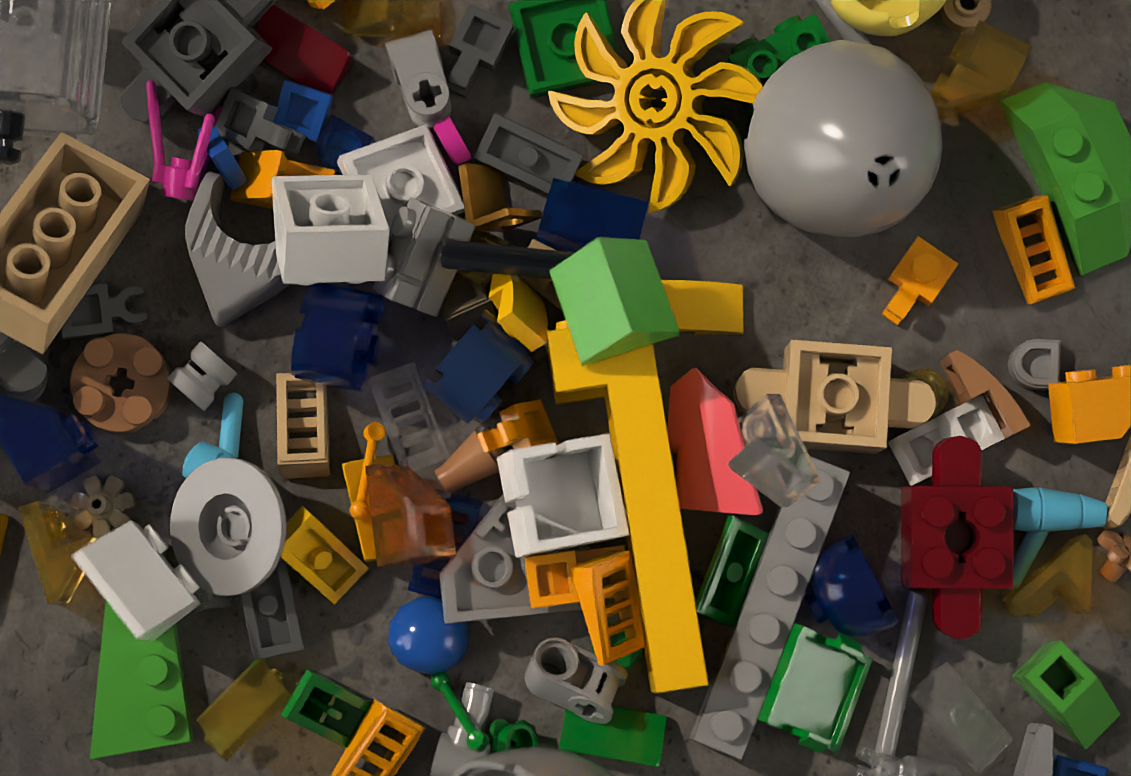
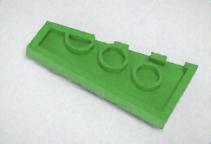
[90,551,194,759]

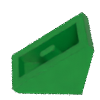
[281,670,372,748]

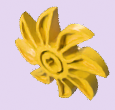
[548,0,764,213]

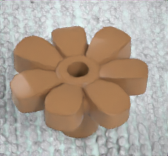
[1097,529,1131,583]

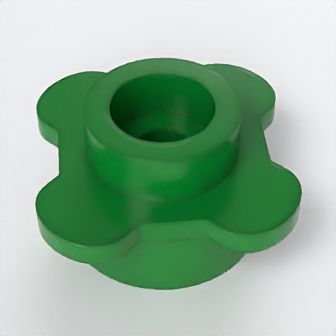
[490,719,538,754]

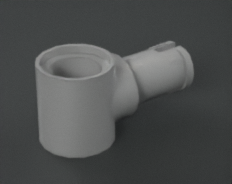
[430,682,494,776]

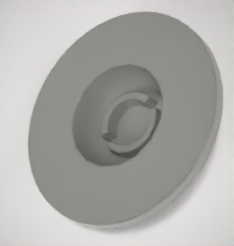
[170,458,286,596]

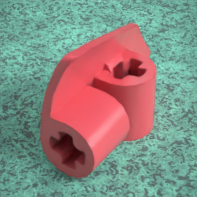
[667,368,763,515]

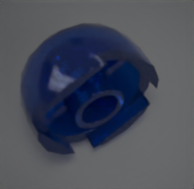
[805,534,899,638]

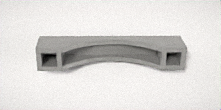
[689,454,850,760]

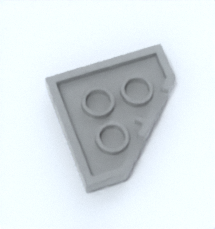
[439,494,590,624]

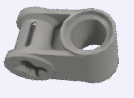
[385,29,452,130]
[524,638,628,724]

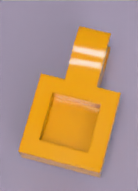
[881,236,958,326]
[477,399,559,453]

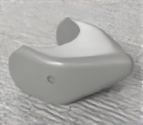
[185,171,289,327]

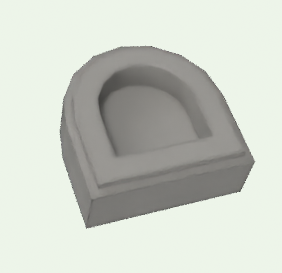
[1008,339,1061,391]

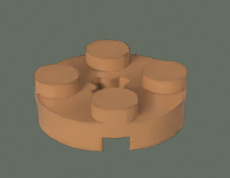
[70,333,173,434]

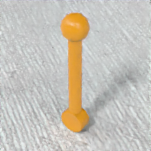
[350,422,385,520]

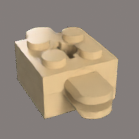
[733,340,936,454]

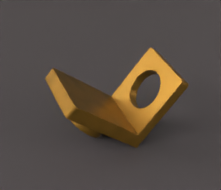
[459,163,543,233]

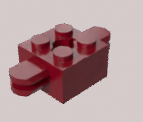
[901,436,1013,639]

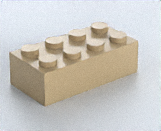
[0,132,150,354]

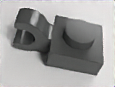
[448,4,514,98]
[215,87,306,153]

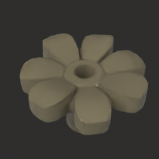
[71,476,136,538]

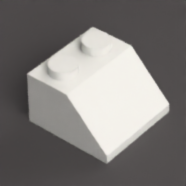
[272,174,389,286]
[72,521,201,642]

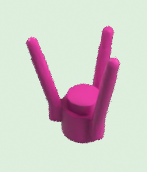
[146,80,223,201]

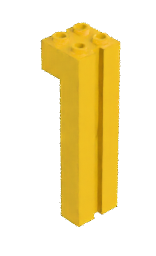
[547,320,708,693]

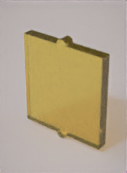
[197,659,291,762]

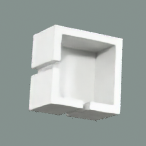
[497,434,629,558]

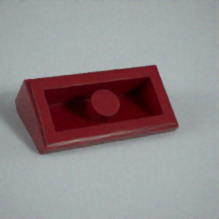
[255,4,354,95]

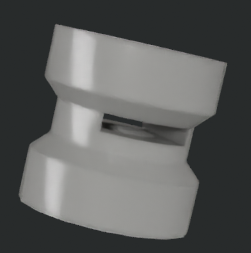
[167,341,238,411]

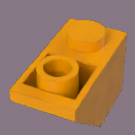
[1048,365,1131,444]

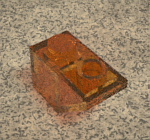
[365,464,456,567]

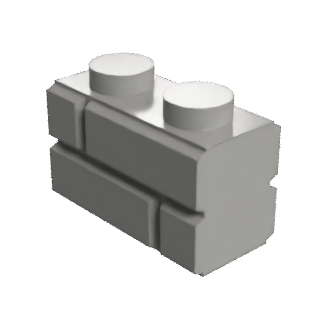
[372,197,476,317]

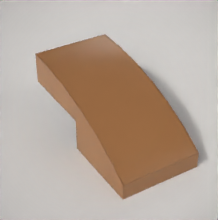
[939,350,1031,440]

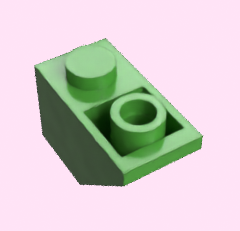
[1011,640,1121,750]

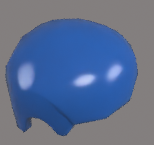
[388,597,470,675]

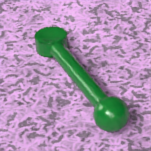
[430,672,489,753]

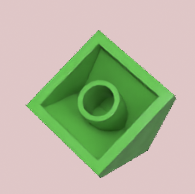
[549,237,680,366]

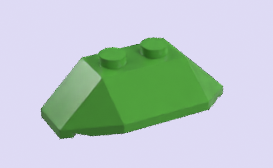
[999,82,1131,277]

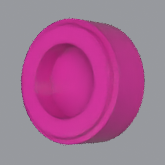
[433,115,472,166]

